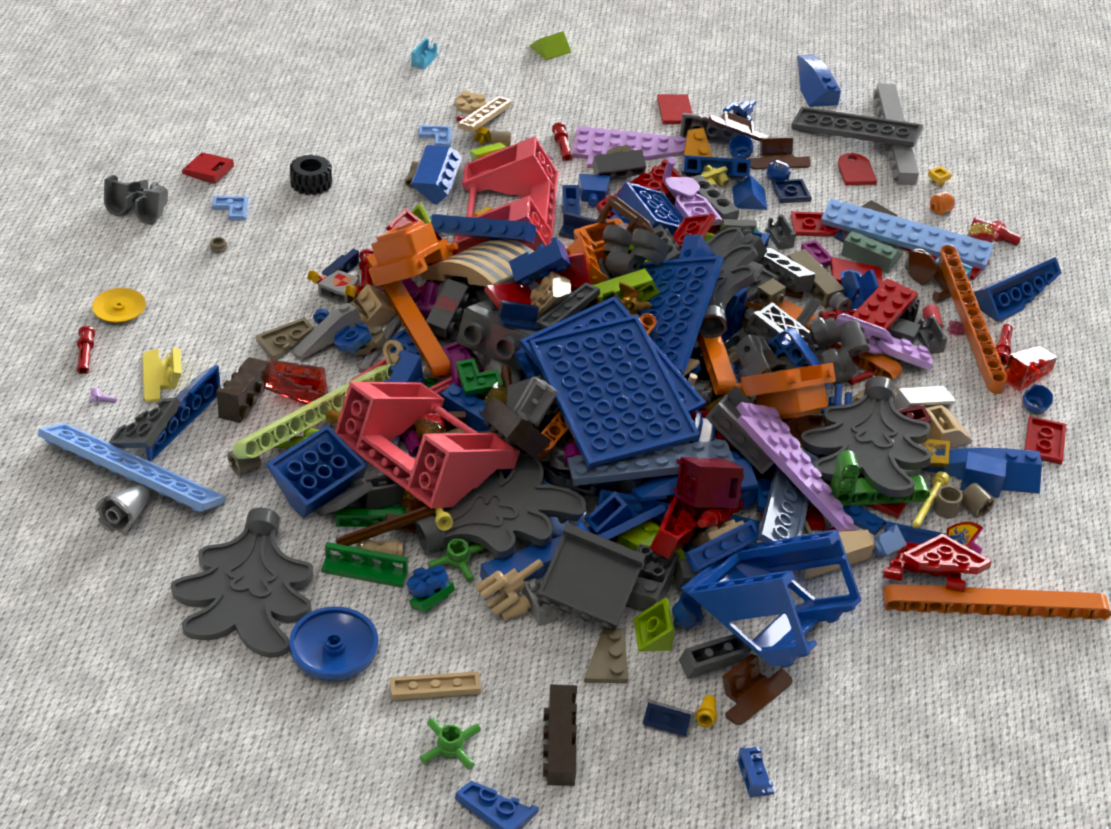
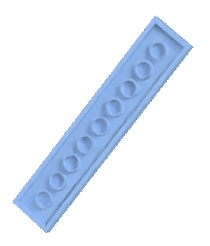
[820,199,994,270]
[37,423,226,512]

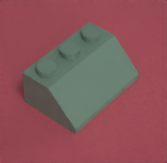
[841,231,902,274]

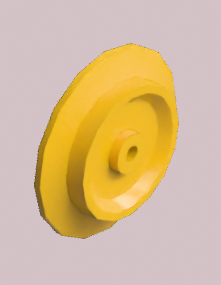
[92,288,146,323]

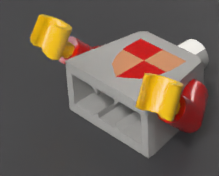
[307,270,362,305]

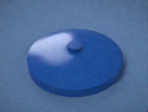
[289,607,378,680]

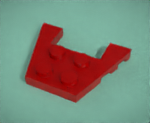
[883,542,966,592]

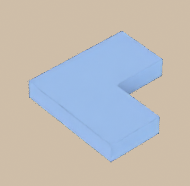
[419,125,451,147]
[212,196,248,221]

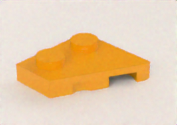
[684,128,713,157]

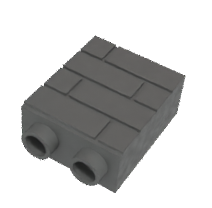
[456,299,542,371]

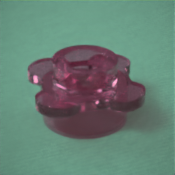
[947,321,964,336]

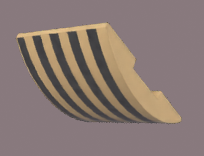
[420,239,534,286]

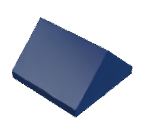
[732,175,767,210]
[960,452,1007,498]

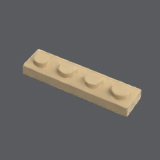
[390,671,481,701]

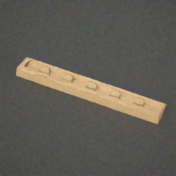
[457,96,512,133]

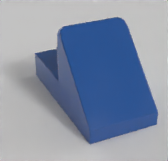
[561,185,580,219]

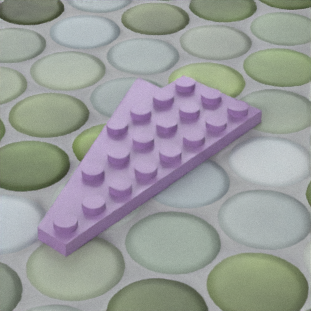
[572,126,686,168]
[736,402,857,532]

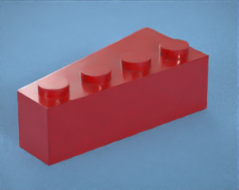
[649,493,707,558]

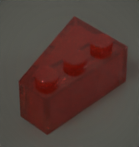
[1004,346,1057,392]
[263,359,328,405]

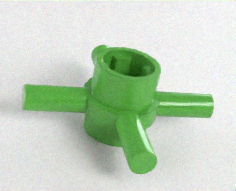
[427,538,487,582]
[420,718,481,770]

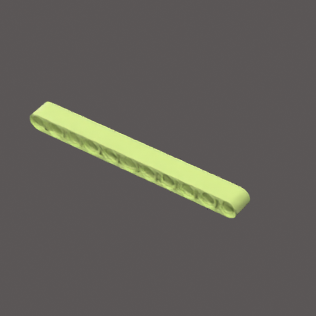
[233,364,394,459]

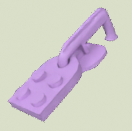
[663,157,722,226]
[835,314,933,371]

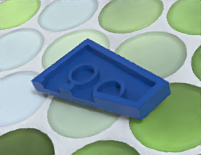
[455,781,539,829]

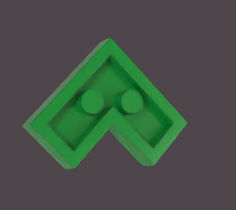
[456,359,503,396]

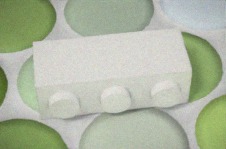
[893,386,955,411]

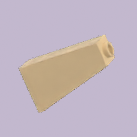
[801,530,875,579]

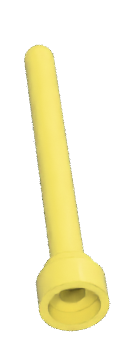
[912,471,950,529]
[434,508,453,531]

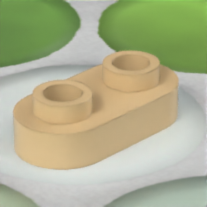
[383,340,404,365]

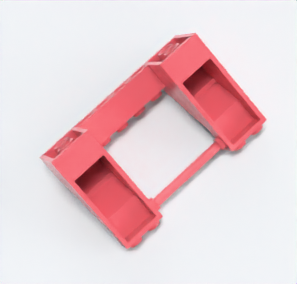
[453,136,558,253]
[335,382,520,508]

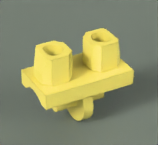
[701,165,730,188]

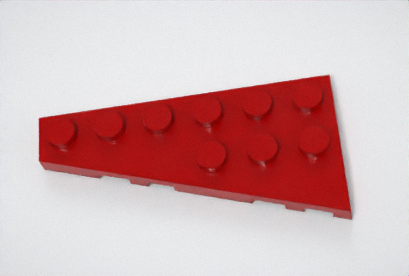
[597,159,683,213]

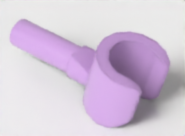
[90,388,117,403]

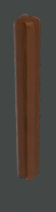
[336,506,436,546]

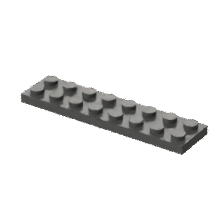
[791,107,923,147]

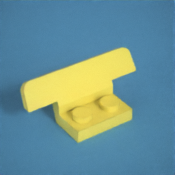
[143,347,182,402]

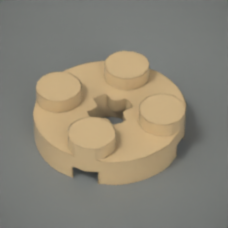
[455,91,486,114]

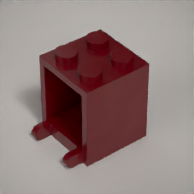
[672,457,744,508]

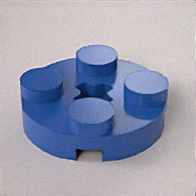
[334,323,372,354]
[406,565,449,598]

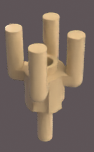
[475,559,544,616]

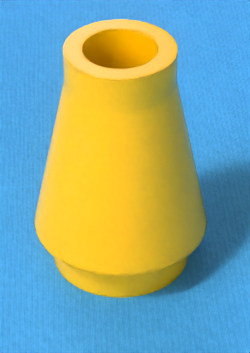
[695,695,717,727]

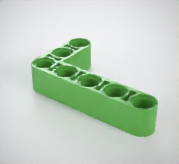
[831,450,930,506]

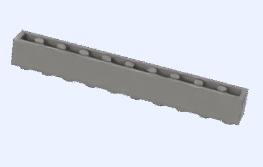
[873,83,919,185]

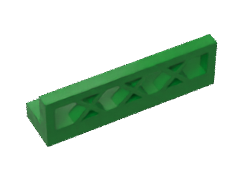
[335,507,406,527]
[321,542,408,588]

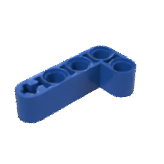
[767,328,832,390]

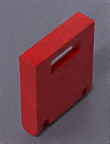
[182,152,234,183]

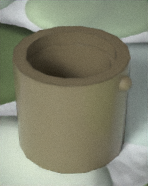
[491,131,511,147]
[227,450,261,476]
[962,483,995,517]
[933,485,963,519]

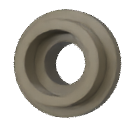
[210,237,228,252]

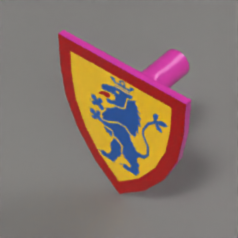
[946,521,984,554]

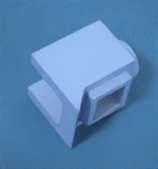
[873,524,907,557]

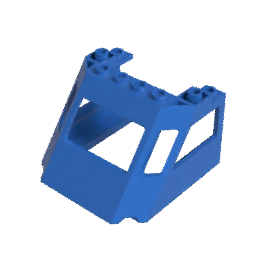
[681,529,862,668]

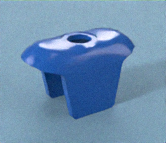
[840,270,879,309]

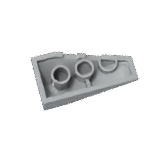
[680,113,741,145]
[291,303,362,360]

